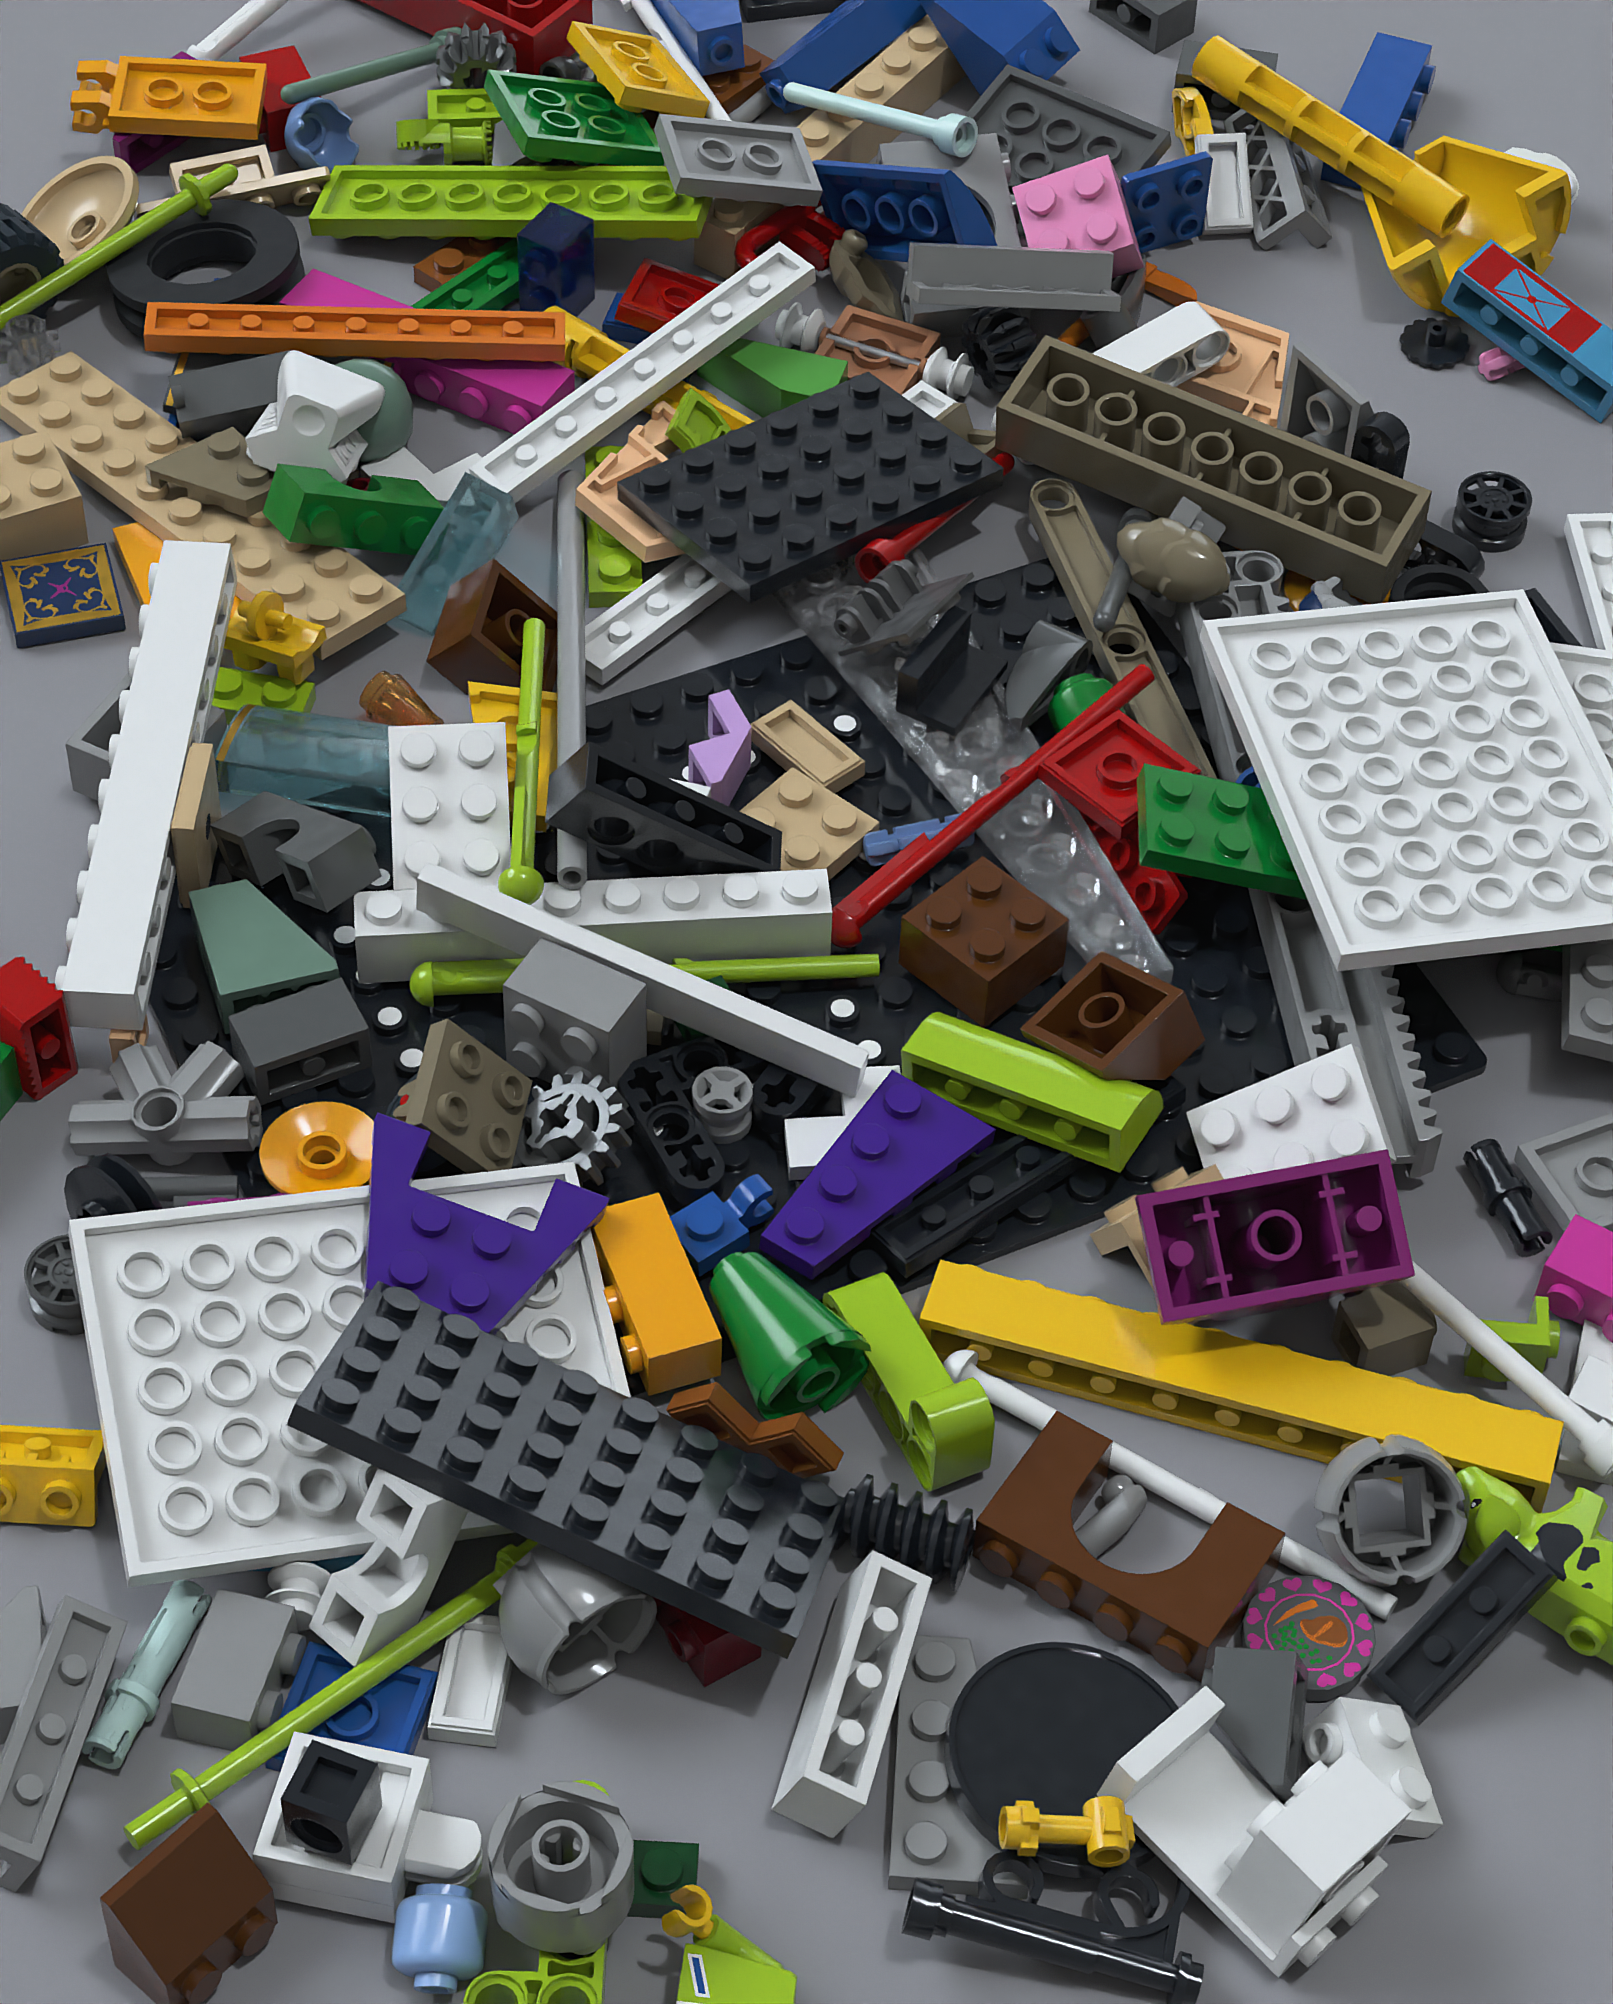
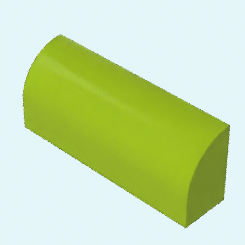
[901,1012,1163,1173]

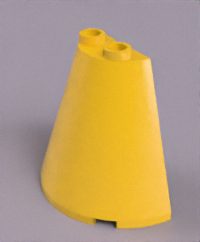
[1360,135,1571,317]

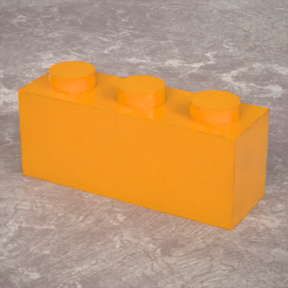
[590,1193,722,1396]

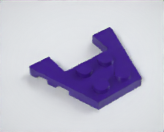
[364,1112,609,1335]

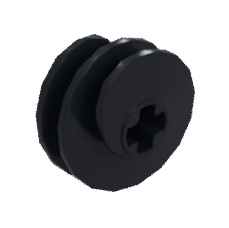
[64,1153,163,1220]

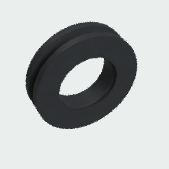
[106,199,305,338]

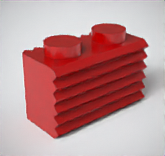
[0,957,78,1100]

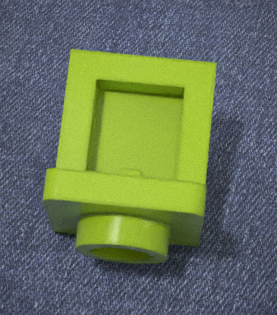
[1463,1296,1560,1382]

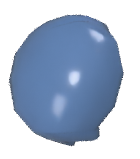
[284,97,359,174]

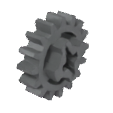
[512,1071,634,1188]

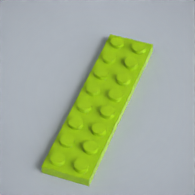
[308,165,714,241]

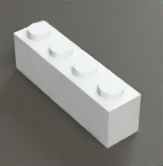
[771,1550,932,1838]

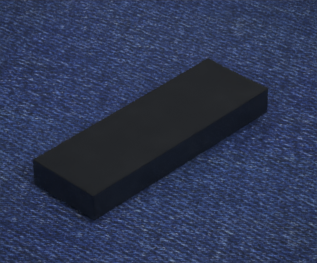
[1367,1529,1558,1725]

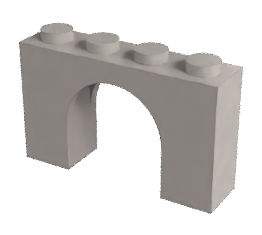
[876,133,1037,338]

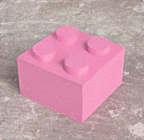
[1012,154,1144,278]

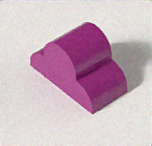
[1135,1149,1415,1325]

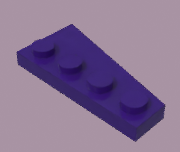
[759,1070,996,1280]

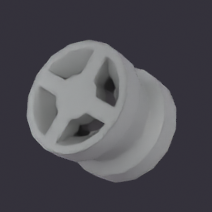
[692,1066,753,1144]

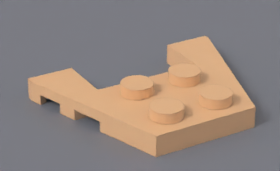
[1176,301,1289,428]
[575,401,686,563]

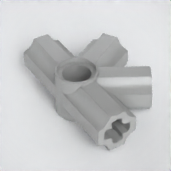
[68,1041,263,1166]

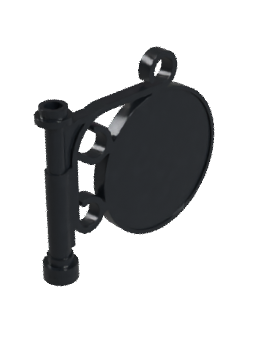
[901,1642,1204,2004]

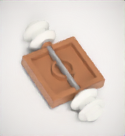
[775,302,974,401]

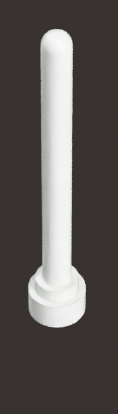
[1398,1260,1613,1479]

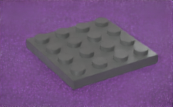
[965,64,1171,236]

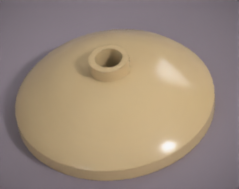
[21,156,139,265]

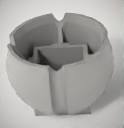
[1314,1434,1467,1587]
[493,1543,657,1695]

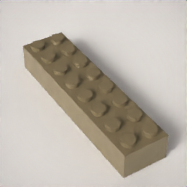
[995,335,1432,604]

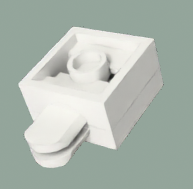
[253,1732,483,1923]

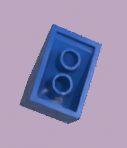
[919,0,1080,96]

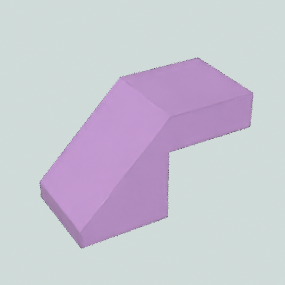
[688,689,751,806]

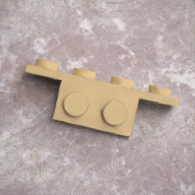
[134,144,331,221]

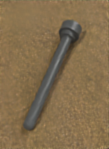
[1093,507,1159,632]

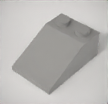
[1280,341,1386,458]

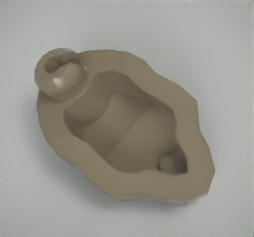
[829,229,903,321]
[1117,517,1230,603]

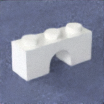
[309,1468,469,1667]

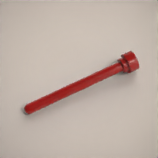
[855,452,1015,584]

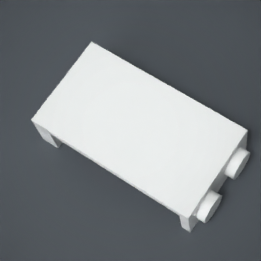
[1097,1686,1388,1978]

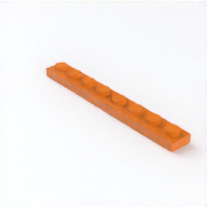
[143,302,565,362]

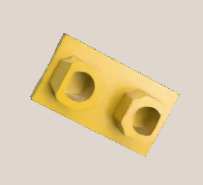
[224,591,327,685]

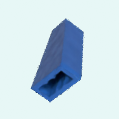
[651,0,745,76]
[759,0,927,114]

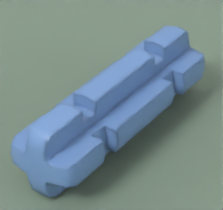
[863,813,975,867]

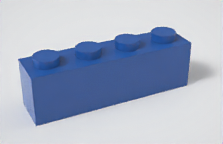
[1320,32,1436,190]

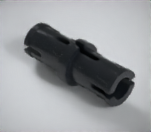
[1463,1139,1553,1257]

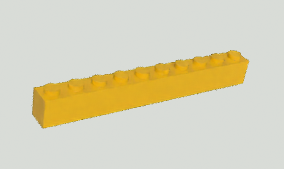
[919,1259,1564,1513]

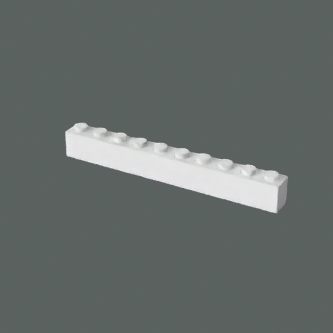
[55,540,238,1031]

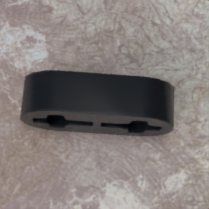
[751,1062,829,1134]

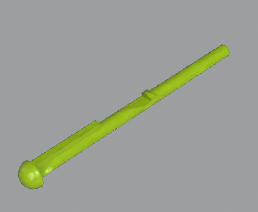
[498,618,545,905]
[409,954,880,1007]

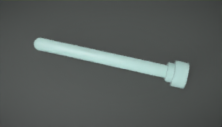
[783,82,978,158]

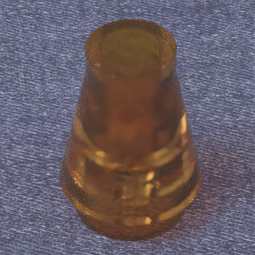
[359,671,444,728]

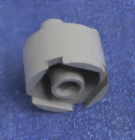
[488,1781,635,1955]

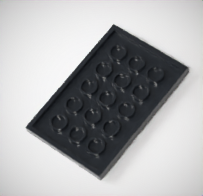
[617,372,1004,603]

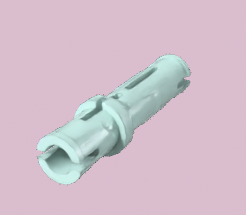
[82,1580,212,1769]

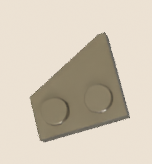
[145,427,275,518]

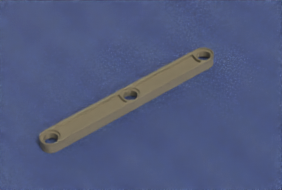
[1028,478,1217,779]

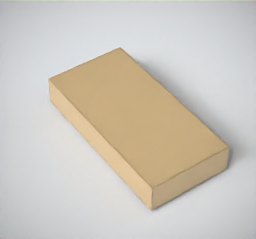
[750,700,865,794]

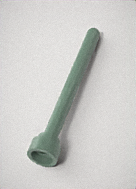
[281,26,461,104]

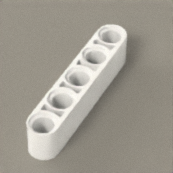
[991,302,1230,465]

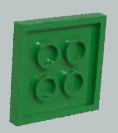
[484,69,665,166]

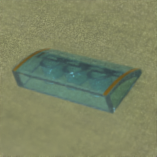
[215,704,393,817]

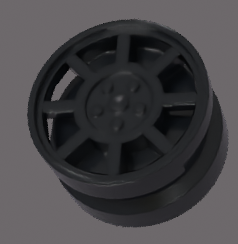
[1452,471,1532,553]

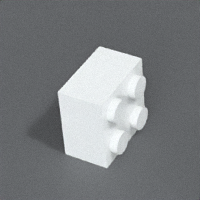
[1216,1750,1412,1955]

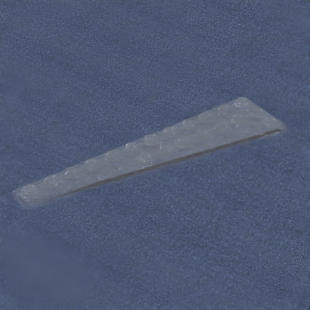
[772,535,1174,984]

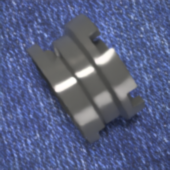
[24,1234,85,1335]

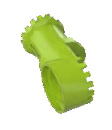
[396,119,493,166]

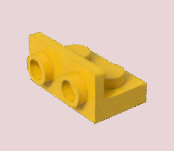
[0,1425,107,1527]

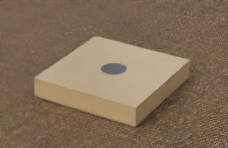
[171,743,222,908]

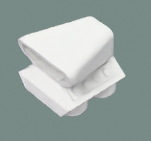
[245,350,385,485]

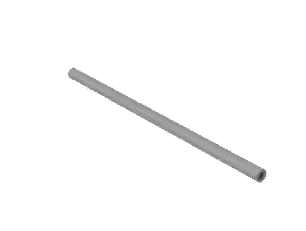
[557,470,587,890]

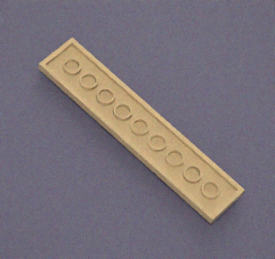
[0,351,407,660]

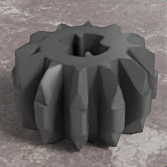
[436,22,517,89]

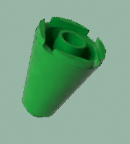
[709,1252,871,1421]

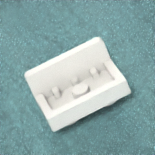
[1302,1697,1443,1839]

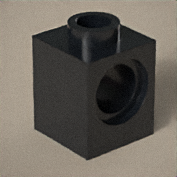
[280,1739,382,1866]

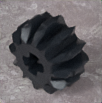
[962,306,1038,393]

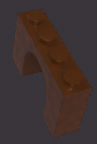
[972,1411,1286,1683]

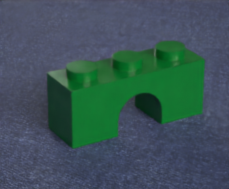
[262,463,446,557]

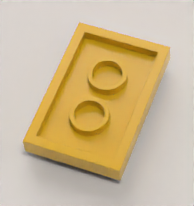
[566,21,710,118]

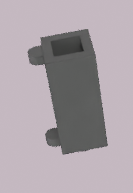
[168,350,293,442]

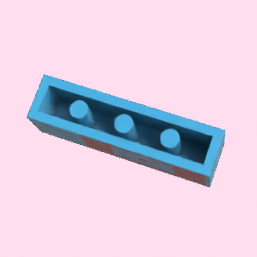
[1441,239,1613,423]

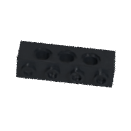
[545,741,782,877]

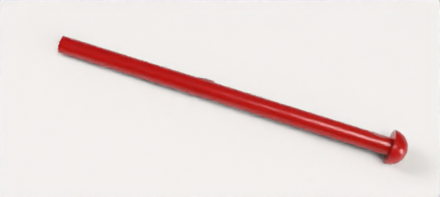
[831,664,1155,948]

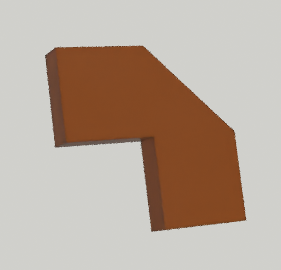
[666,1382,844,1478]

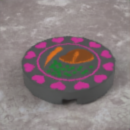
[1240,1576,1376,1701]

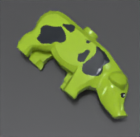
[1456,1466,1613,1666]

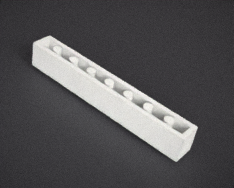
[354,869,832,983]

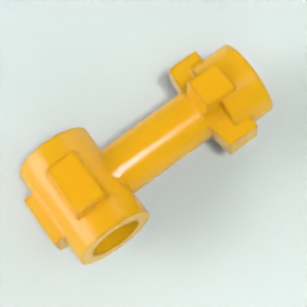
[998,1796,1135,1867]

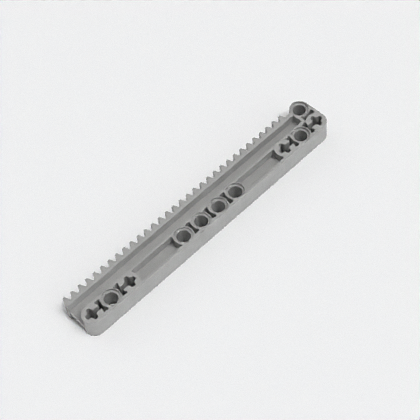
[1176,550,1443,1178]

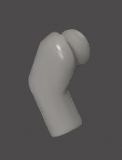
[1075,1475,1147,1558]

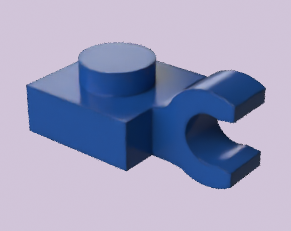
[670,1174,774,1277]

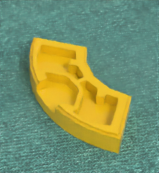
[1172,87,1214,157]

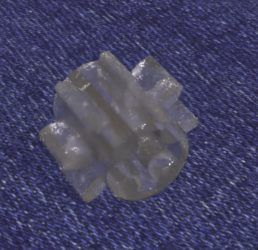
[0,314,61,377]

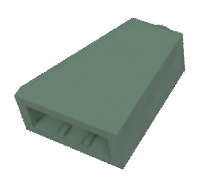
[188,879,339,1034]

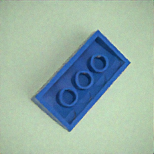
[812,160,997,262]

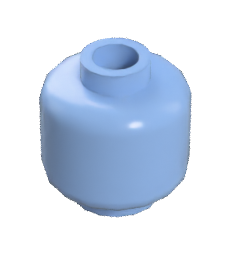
[391,1883,488,1994]

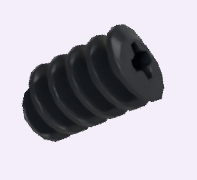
[832,1474,976,1592]

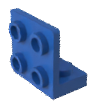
[1121,151,1213,254]

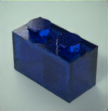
[517,202,595,317]

